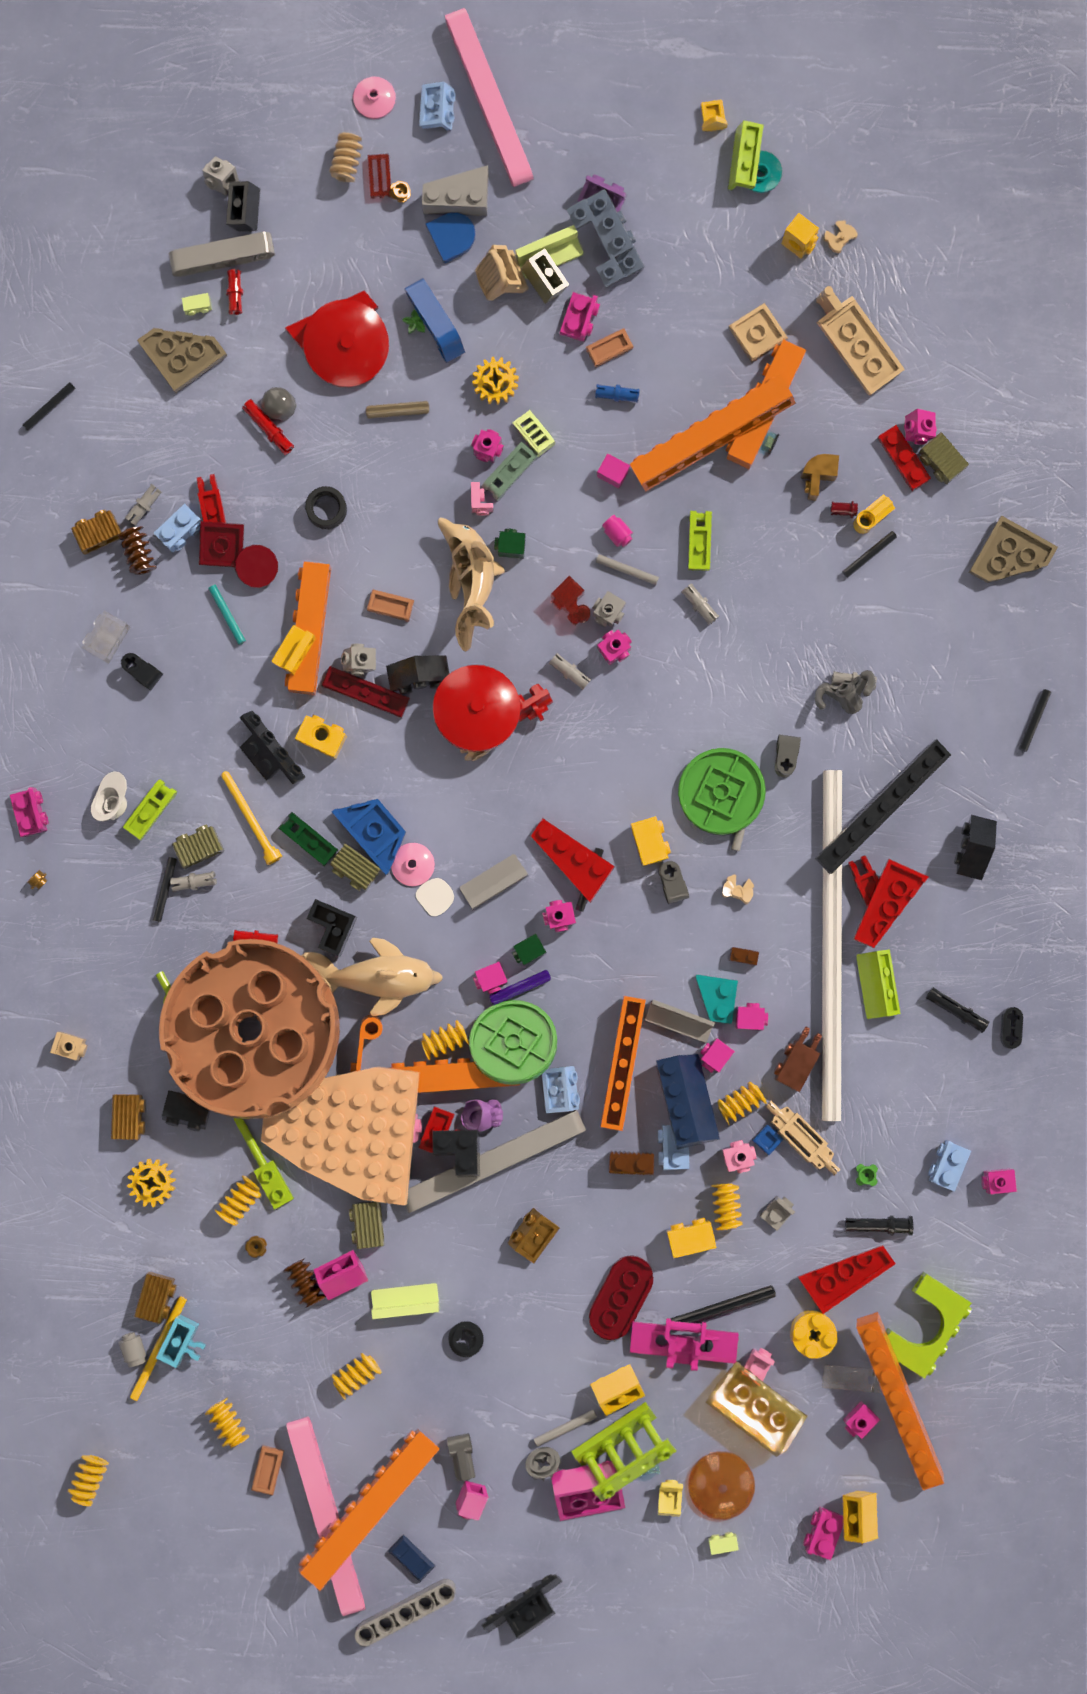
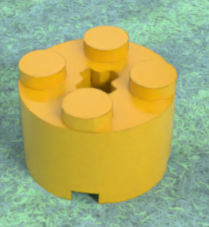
[790,1310,837,1358]

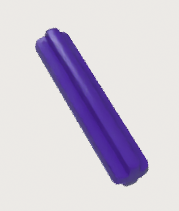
[489,970,551,1005]

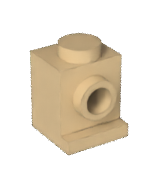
[50,1032,87,1061]

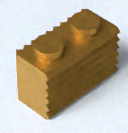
[71,510,122,555]
[111,1094,146,1140]
[134,1271,177,1324]

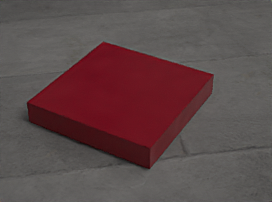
[199,521,244,567]

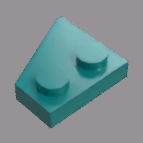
[695,974,738,1024]

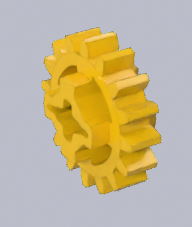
[472,357,519,405]
[127,1159,176,1207]

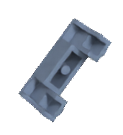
[566,189,645,288]

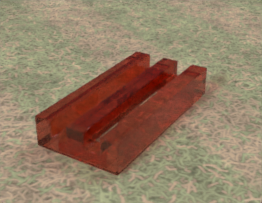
[368,154,391,199]

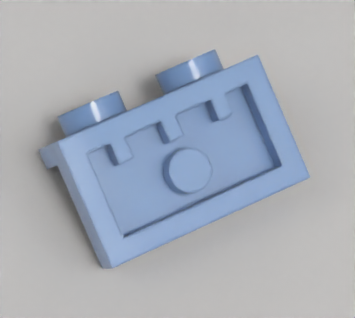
[419,82,456,131]
[154,504,202,553]
[542,1066,580,1113]
[658,1125,689,1170]
[928,1140,971,1192]

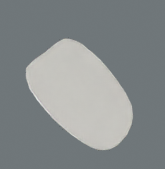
[416,878,454,916]

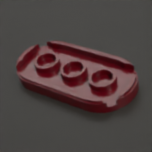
[589,1255,654,1340]

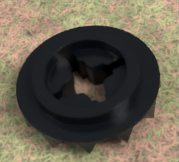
[448,1321,484,1357]

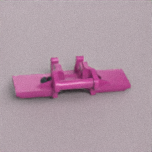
[630,1318,739,1371]

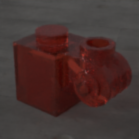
[551,576,590,626]

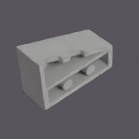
[422,165,489,216]

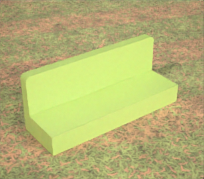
[515,225,584,279]
[371,1283,440,1319]

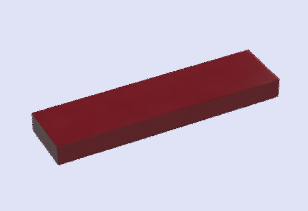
[322,666,410,718]

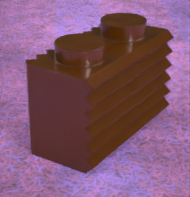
[609,1150,654,1175]

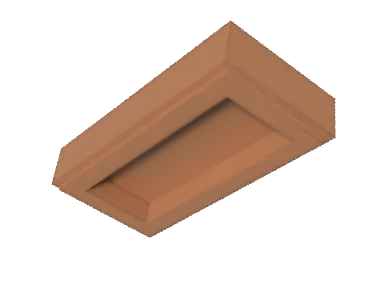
[586,328,634,367]
[367,589,414,622]
[251,1445,284,1496]

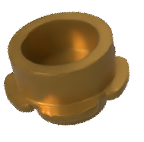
[390,181,410,203]
[27,870,47,890]
[245,1236,267,1258]

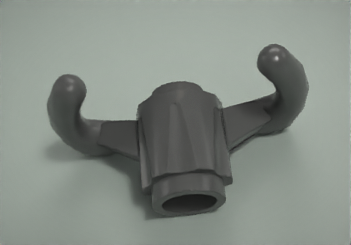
[814,670,876,714]

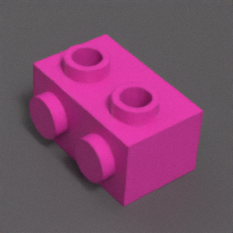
[314,1250,368,1300]

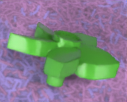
[402,310,425,334]

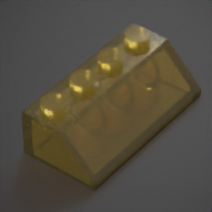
[706,1361,808,1457]

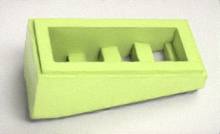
[513,410,555,457]

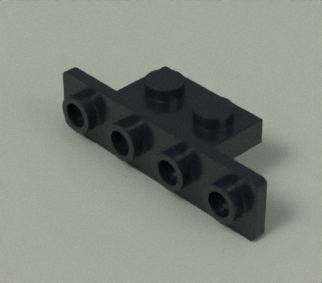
[239,711,305,784]
[482,1574,562,1639]

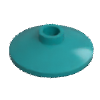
[748,150,782,193]

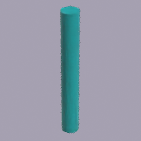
[208,584,246,645]

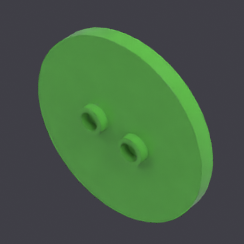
[678,748,766,835]
[469,1000,558,1085]

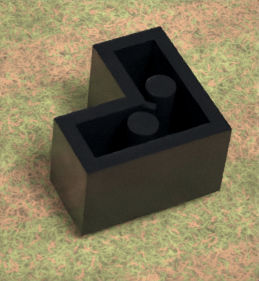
[386,655,449,694]
[954,814,997,881]
[307,899,357,957]
[433,1130,480,1177]

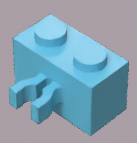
[156,1314,206,1368]

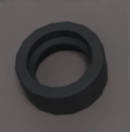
[305,486,347,529]

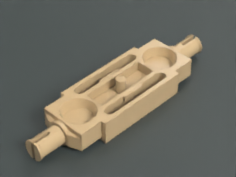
[765,1100,840,1176]

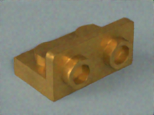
[508,1208,560,1263]

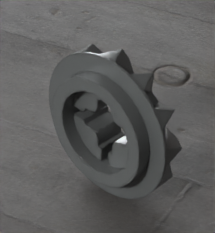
[525,1447,561,1481]

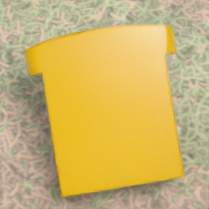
[701,100,728,131]

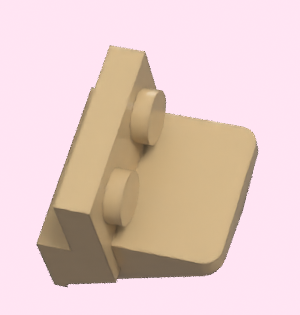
[475,245,529,301]

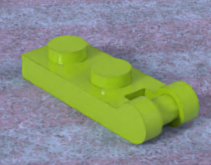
[688,510,712,571]
[123,779,178,841]

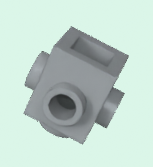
[202,156,239,195]
[592,591,626,627]
[341,644,376,676]

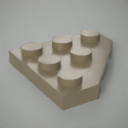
[137,328,227,393]
[969,515,1058,583]

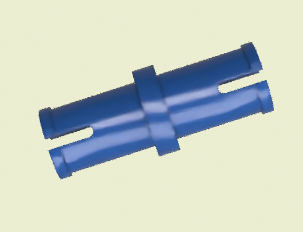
[595,384,640,403]

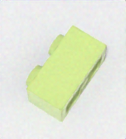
[182,293,212,316]
[708,1532,739,1555]

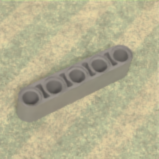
[168,232,275,277]
[355,1579,456,1646]

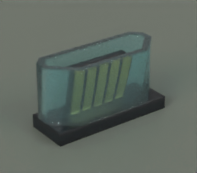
[761,431,780,454]

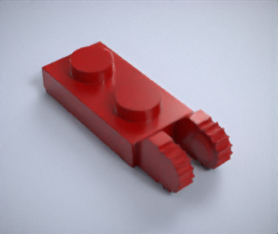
[196,474,226,523]
[848,855,879,908]

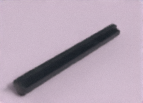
[671,1285,776,1323]

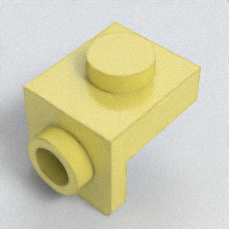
[658,1480,683,1517]

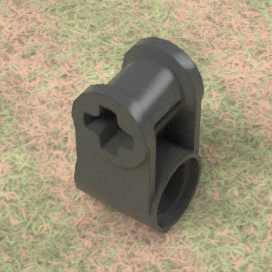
[774,734,801,778]
[659,861,689,904]

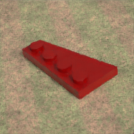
[853,859,929,948]
[797,1245,896,1314]

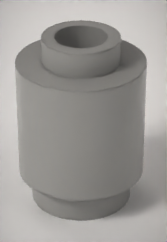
[119,1332,146,1367]

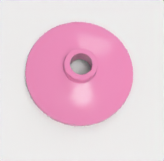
[353,77,396,119]
[391,843,435,886]

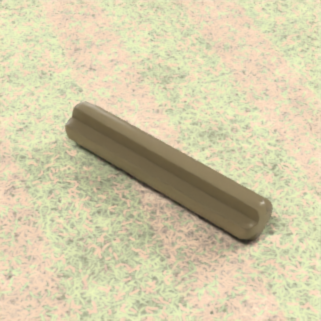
[366,401,429,418]

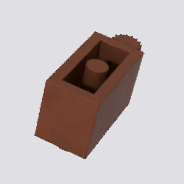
[774,1026,822,1092]

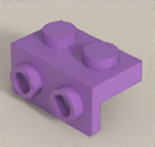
[577,174,627,212]

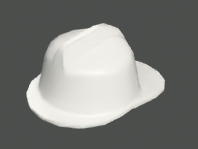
[91,771,127,821]

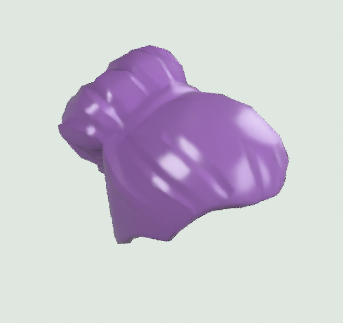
[461,1099,503,1132]

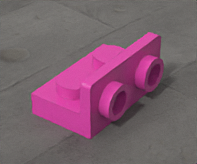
[560,292,600,342]
[10,787,49,837]
[803,1507,844,1560]

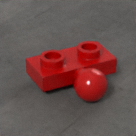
[418,1106,455,1153]

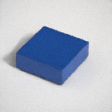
[752,1124,784,1155]

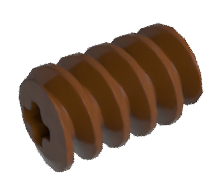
[119,526,157,575]
[283,1258,326,1308]

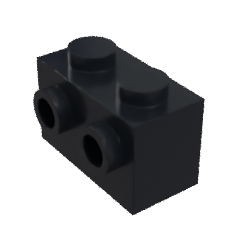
[226,181,260,231]
[162,1090,211,1131]

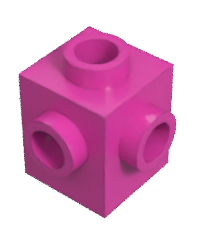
[904,409,937,445]
[471,429,504,463]
[597,629,632,665]
[542,900,576,932]

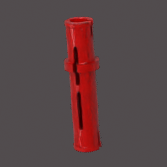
[242,399,294,455]

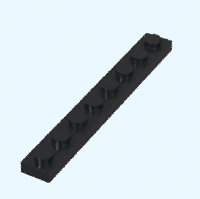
[815,739,951,874]

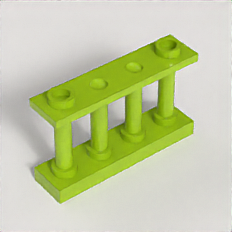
[571,1402,677,1501]

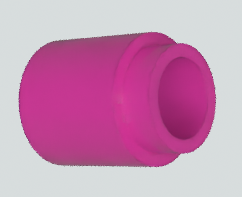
[602,515,633,547]

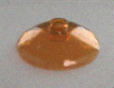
[688,1451,755,1520]

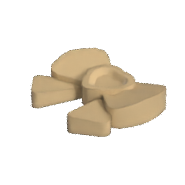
[825,221,858,254]
[722,874,754,905]

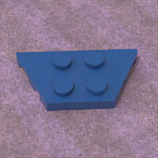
[331,799,406,875]

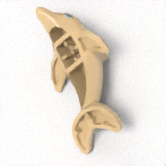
[437,518,504,652]
[301,938,443,1017]

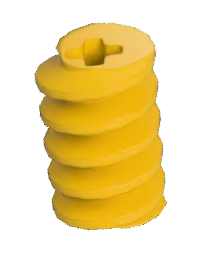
[421,1020,469,1060]
[717,1081,767,1125]
[214,1175,261,1226]
[711,1183,743,1230]
[332,1353,382,1400]
[205,1397,250,1448]
[67,1455,109,1506]

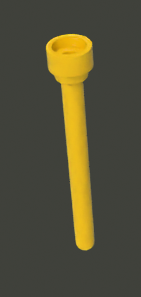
[221,771,283,865]

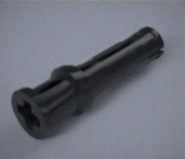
[845,1215,913,1236]

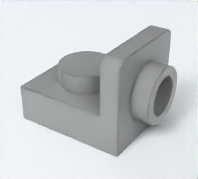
[760,1196,795,1231]

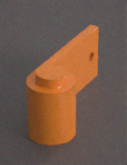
[350,1015,383,1072]

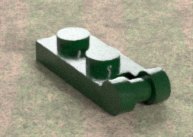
[278,811,338,867]

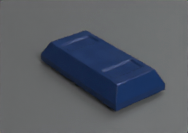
[388,1534,436,1582]

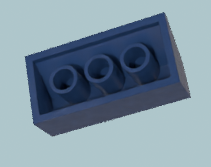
[656,1054,720,1150]

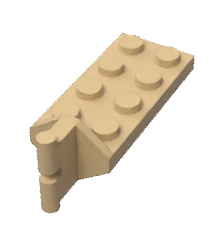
[816,286,905,396]

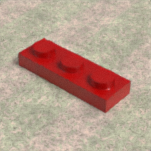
[877,425,931,491]

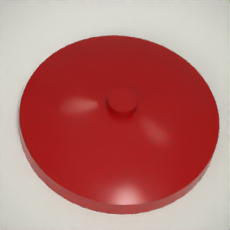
[303,299,389,387]
[433,665,520,752]

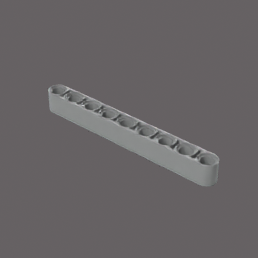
[405,1110,586,1213]

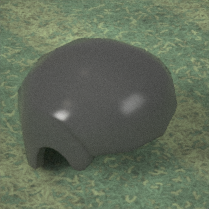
[261,387,296,421]

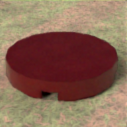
[235,545,278,588]

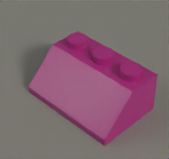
[551,1461,625,1521]

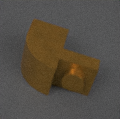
[801,454,839,501]

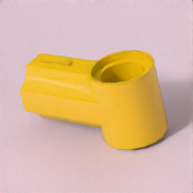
[853,494,895,534]

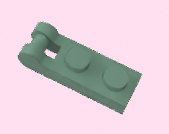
[481,441,537,501]

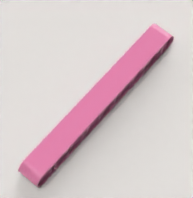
[445,8,534,187]
[287,1416,365,1616]

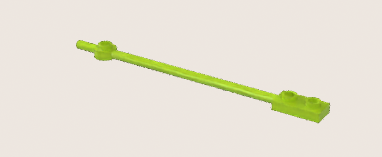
[155,971,294,1210]

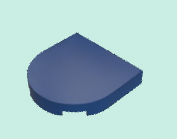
[426,212,476,263]

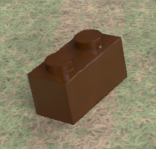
[729,947,759,966]

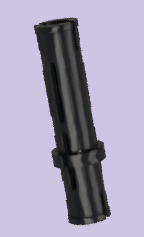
[926,987,990,1033]

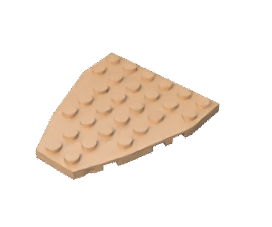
[261,1067,420,1206]

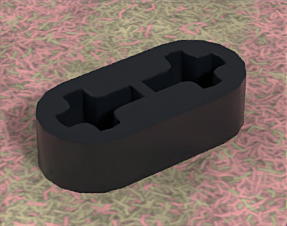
[1000,1007,1023,1049]

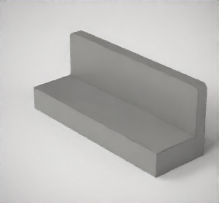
[460,854,528,910]
[645,1000,715,1043]

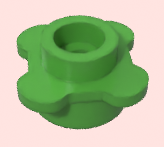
[856,1164,878,1186]

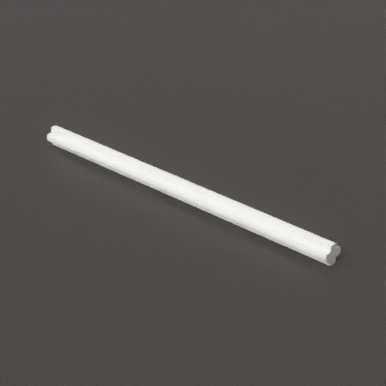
[822,770,842,1121]

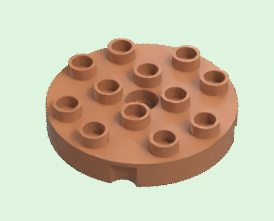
[159,939,340,1119]

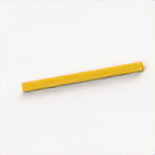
[130,1296,187,1401]

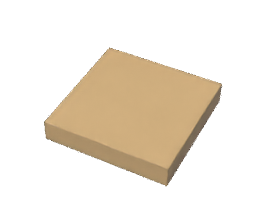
[728,303,788,362]

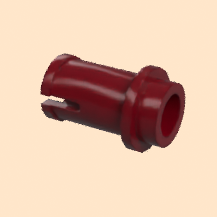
[831,501,858,518]

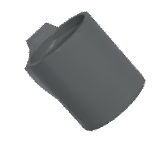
[447,1433,475,1481]

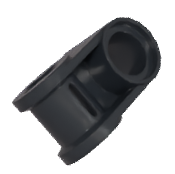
[121,653,163,691]

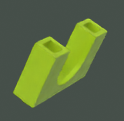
[886,1272,972,1379]

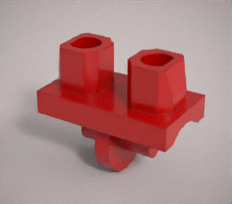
[518,684,553,722]

